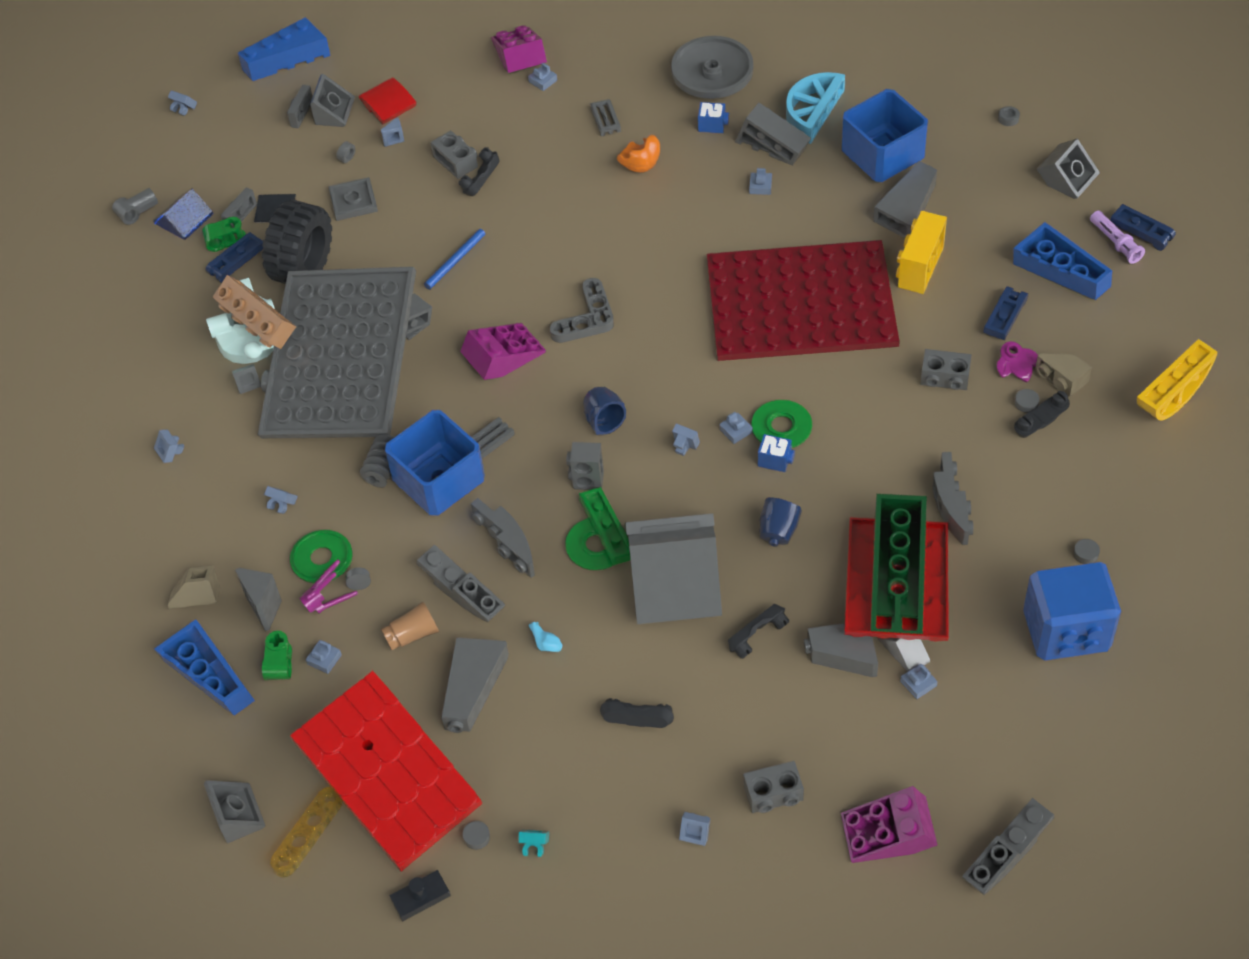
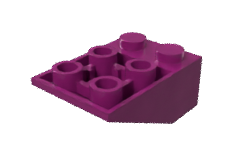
[491,25,547,73]
[460,323,546,380]
[841,786,938,863]

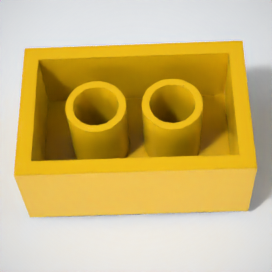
[896,211,947,294]

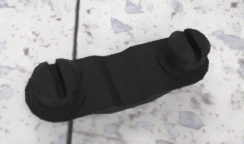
[458,147,500,197]
[1014,391,1070,438]
[728,603,790,659]
[600,698,674,728]

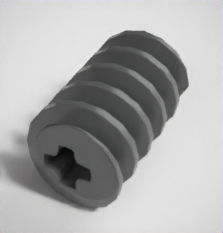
[360,435,395,488]

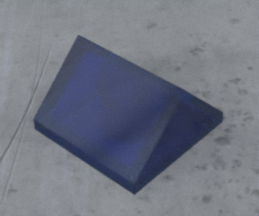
[153,188,213,240]

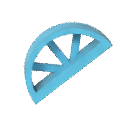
[786,72,845,144]

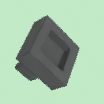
[232,364,261,394]

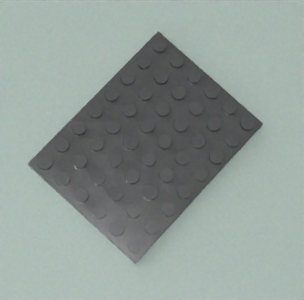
[258,267,416,439]

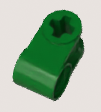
[202,217,246,252]
[262,630,293,680]

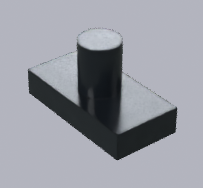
[389,870,451,922]

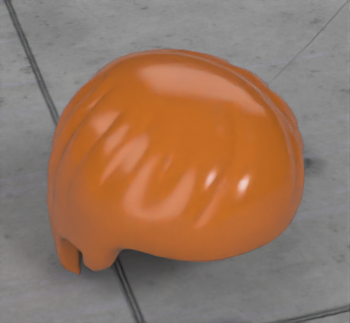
[617,134,660,173]

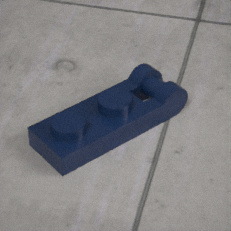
[1110,204,1176,251]
[206,232,264,283]
[983,286,1029,340]

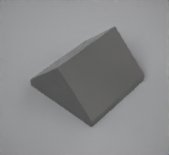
[310,73,355,127]
[235,568,282,632]
[204,780,266,844]

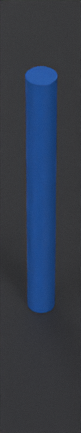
[424,229,486,290]

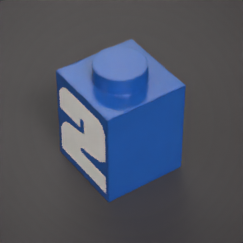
[698,102,729,133]
[758,434,795,472]

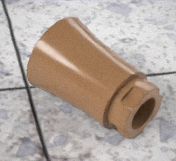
[381,602,439,650]

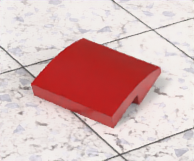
[359,77,417,125]

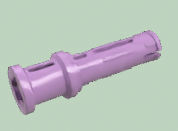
[1090,210,1145,264]

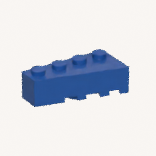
[238,17,331,81]
[1013,222,1112,300]
[154,619,255,716]

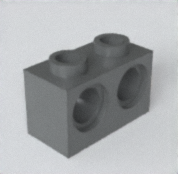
[431,130,478,179]
[921,349,972,390]
[566,442,604,490]
[743,761,804,813]

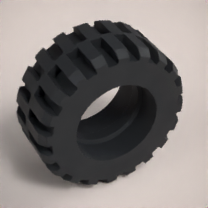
[262,200,333,284]

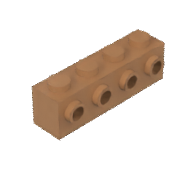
[213,275,296,349]

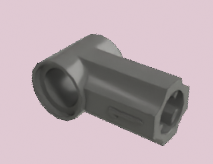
[112,188,158,225]

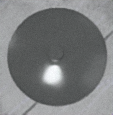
[671,36,753,99]

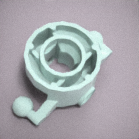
[206,278,275,364]

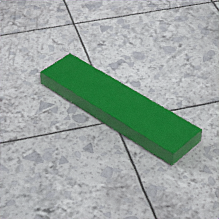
[579,487,631,565]

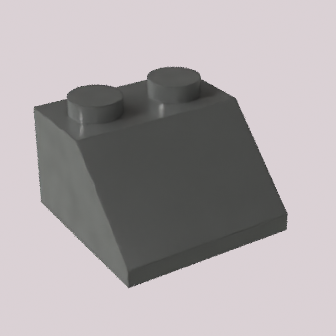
[1037,138,1100,199]

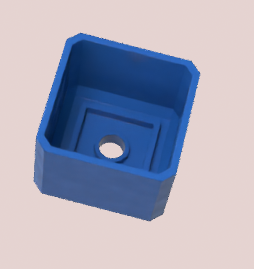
[842,89,928,183]
[385,410,485,516]
[1023,562,1121,660]

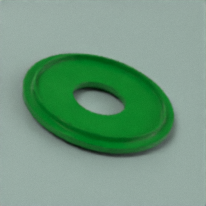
[751,400,812,448]
[565,518,628,570]
[290,530,353,583]

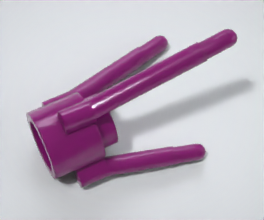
[299,560,358,614]

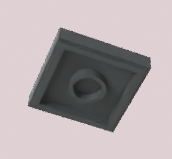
[328,177,378,221]

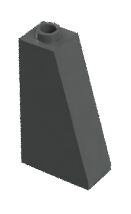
[873,161,937,238]
[442,638,509,733]

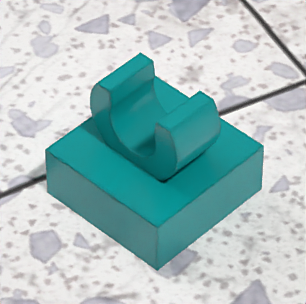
[519,829,549,857]

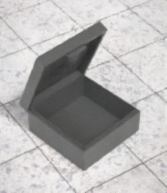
[625,513,722,624]

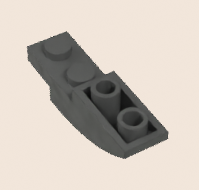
[932,452,973,545]
[471,498,535,578]
[417,544,505,622]
[962,798,1054,895]

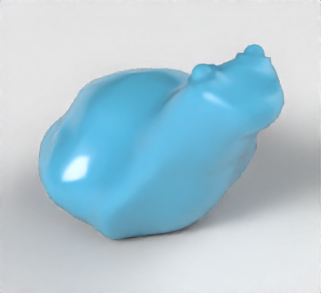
[529,622,563,652]

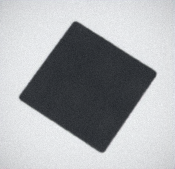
[254,194,296,223]

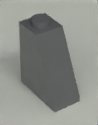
[804,623,878,677]

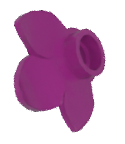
[996,341,1038,382]

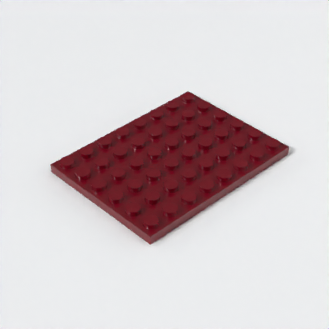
[707,240,900,361]

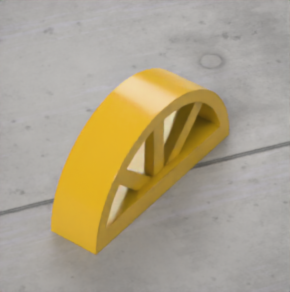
[1137,339,1217,421]

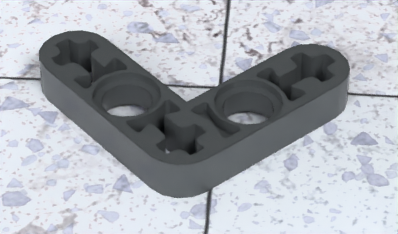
[550,278,614,343]

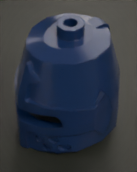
[583,387,626,435]
[759,497,802,547]

